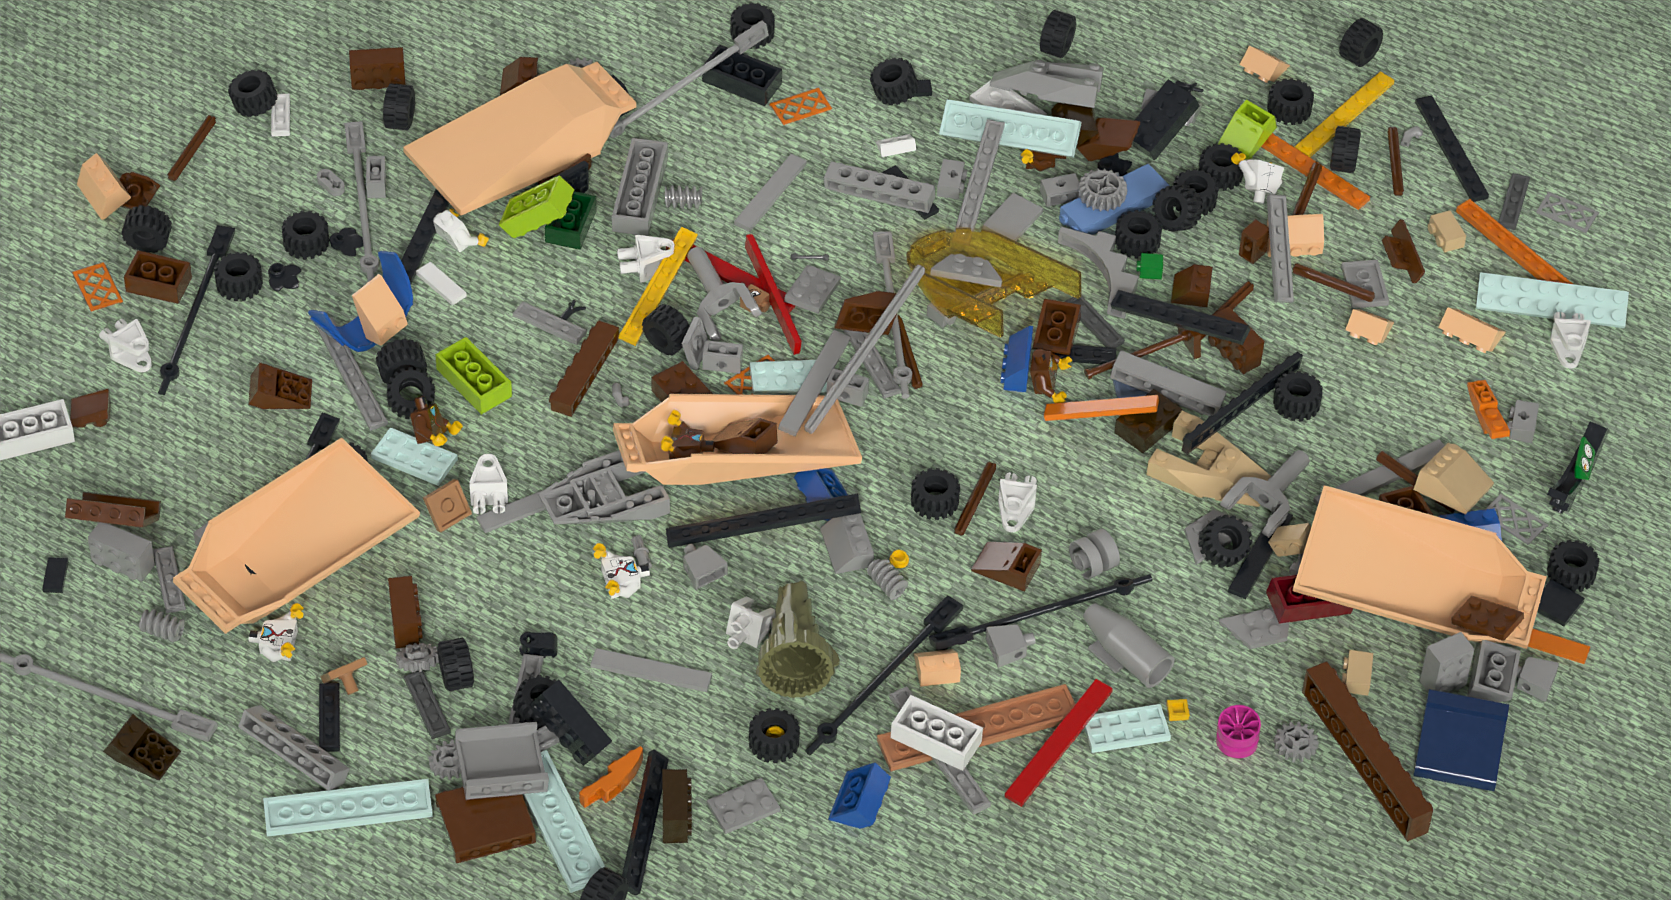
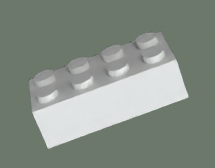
[0,399,75,460]
[891,695,983,771]

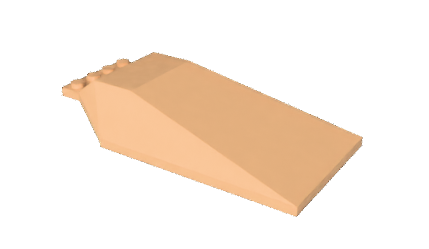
[403,62,636,215]
[613,394,862,485]
[173,438,420,634]
[1293,485,1547,649]

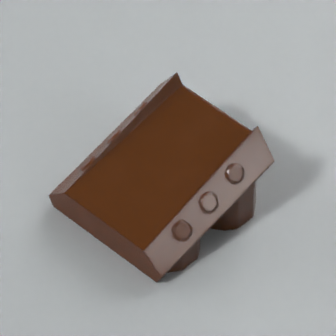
[120,172,161,210]
[70,389,110,428]

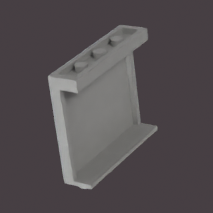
[455,722,549,800]

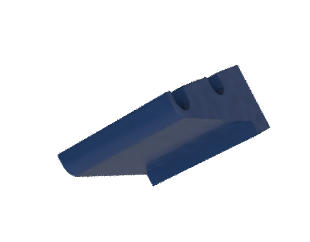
[1414,689,1509,791]

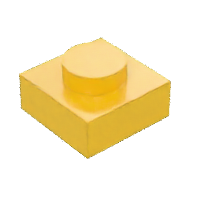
[1166,699,1190,721]

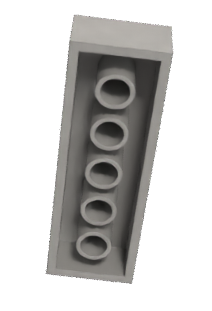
[612,138,668,236]

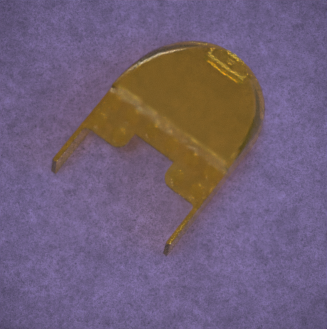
[906,228,1081,337]

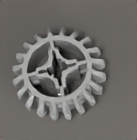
[1078,168,1127,212]

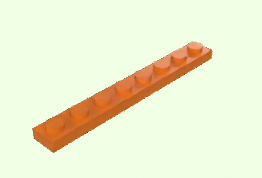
[1261,133,1370,210]
[1456,199,1573,284]

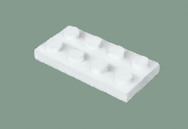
[970,80,1047,116]

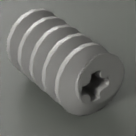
[665,185,702,209]
[867,559,908,600]
[139,609,185,642]

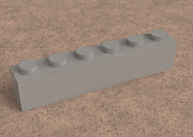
[1110,351,1227,416]

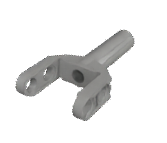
[687,247,763,342]
[1220,450,1310,538]

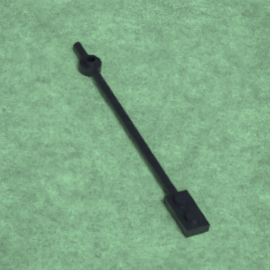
[158,225,235,395]
[245,412,340,575]
[929,574,1153,650]
[805,595,963,755]

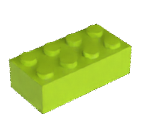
[499,175,575,238]
[435,337,512,415]

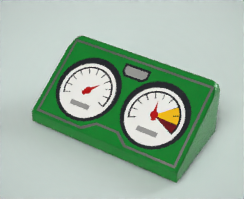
[1575,437,1595,480]

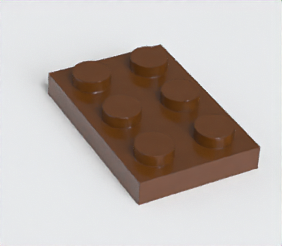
[1451,596,1524,641]

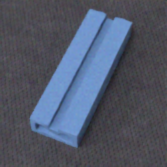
[1059,164,1170,235]

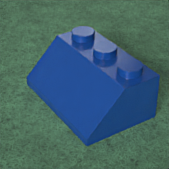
[1000,326,1033,392]
[794,468,848,521]
[1438,508,1502,541]
[828,762,891,829]

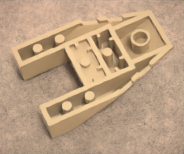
[1147,411,1271,507]

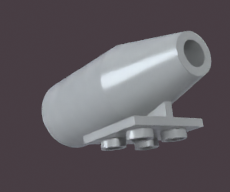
[1083,603,1174,688]

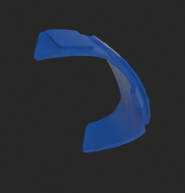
[308,251,413,352]

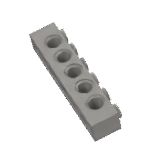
[824,161,935,213]
[238,705,350,790]

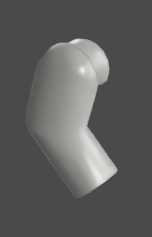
[1401,126,1423,147]
[612,383,629,408]

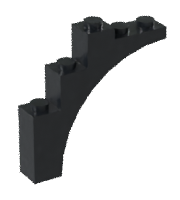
[1547,421,1610,514]

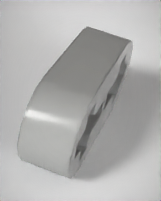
[317,169,345,196]

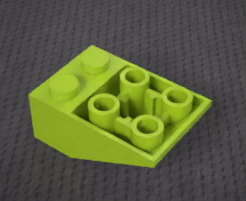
[1218,99,1277,161]

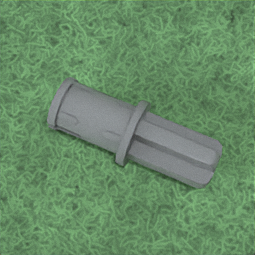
[631,535,652,569]

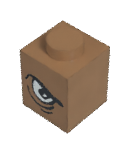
[740,284,770,312]

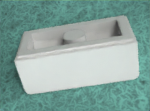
[876,134,916,157]

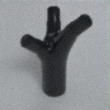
[1175,80,1204,95]
[559,300,586,320]

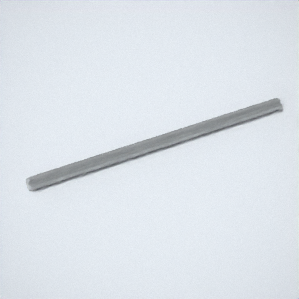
[804,265,925,434]

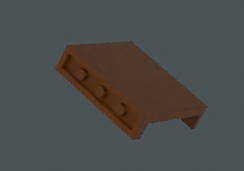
[65,492,161,527]
[435,786,536,864]

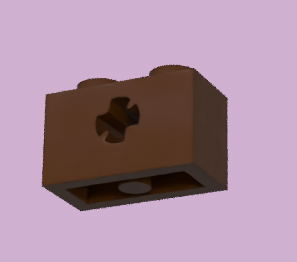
[1239,219,1269,264]

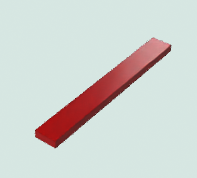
[745,234,802,355]
[666,239,795,313]
[1005,679,1113,807]

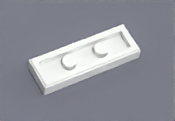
[271,94,290,136]
[416,262,467,306]

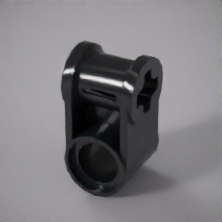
[519,632,558,658]

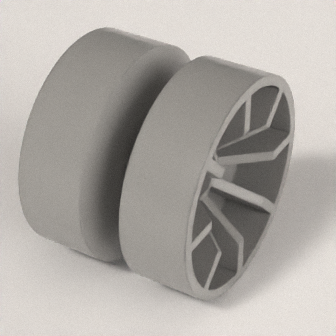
[1069,529,1120,580]

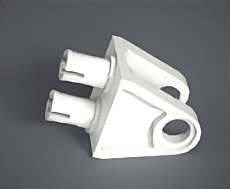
[617,235,674,283]
[1550,312,1591,369]
[99,319,152,372]
[470,454,508,514]
[998,472,1037,532]
[726,596,775,649]

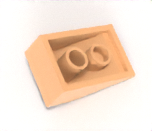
[352,274,408,346]

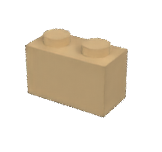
[1428,210,1466,252]
[1268,523,1311,557]
[1341,650,1373,696]

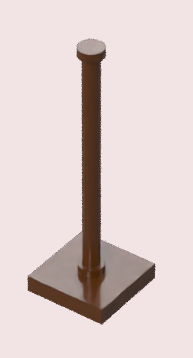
[1084,327,1201,380]

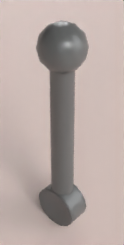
[791,253,829,261]

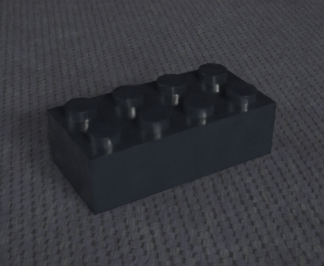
[702,44,782,106]
[1132,79,1200,160]
[530,679,612,766]

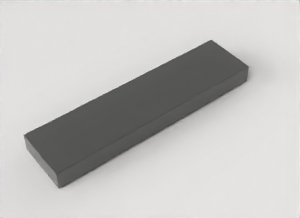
[1499,173,1530,230]
[1065,293,1125,348]
[404,670,451,739]

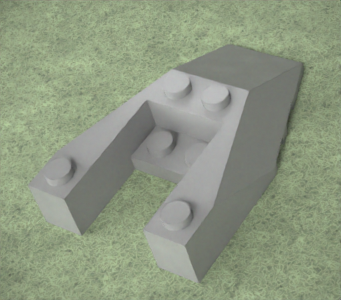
[990,60,1104,108]
[539,450,670,524]

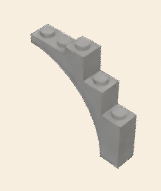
[1058,227,1139,319]

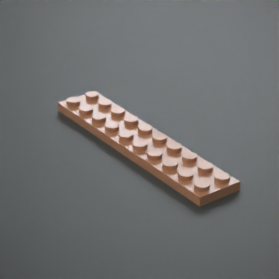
[877,684,1075,772]

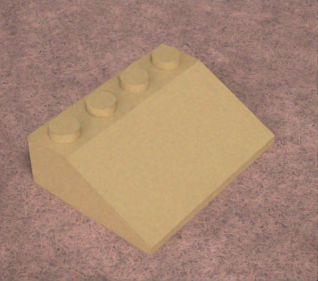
[1414,443,1494,514]

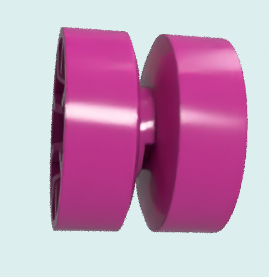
[1216,705,1261,758]

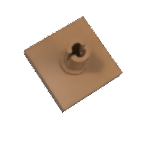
[423,479,472,533]
[321,657,367,695]

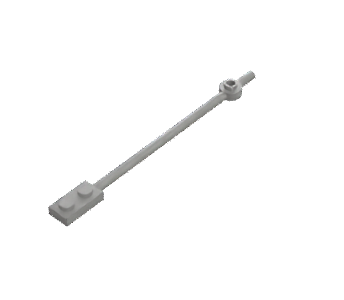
[608,21,769,138]
[344,121,379,282]
[873,231,912,399]
[0,653,218,742]

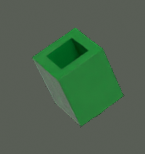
[1136,253,1163,280]

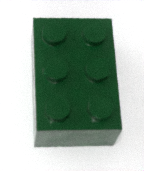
[545,191,596,250]

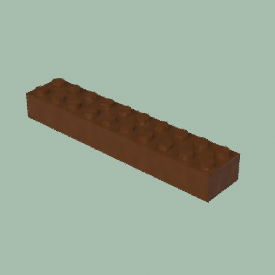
[1302,661,1433,842]

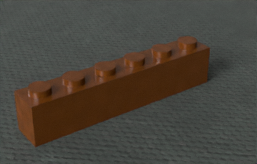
[549,320,619,417]

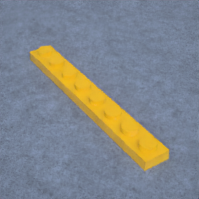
[1295,71,1395,157]
[619,227,698,346]

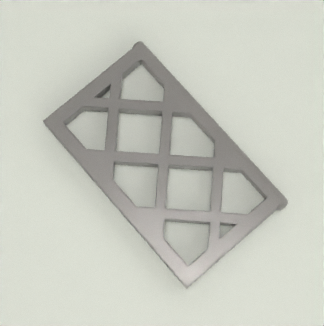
[1536,192,1599,233]
[1486,494,1549,545]

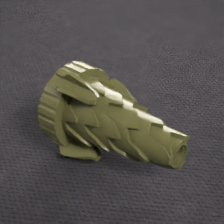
[756,580,840,698]

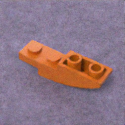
[1467,380,1510,439]
[579,746,643,808]

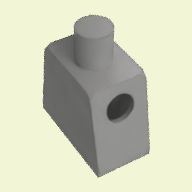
[683,544,728,590]
[985,625,1035,667]
[1516,657,1559,702]

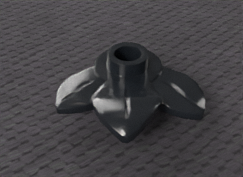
[1097,153,1132,177]
[329,228,363,257]
[268,263,302,292]

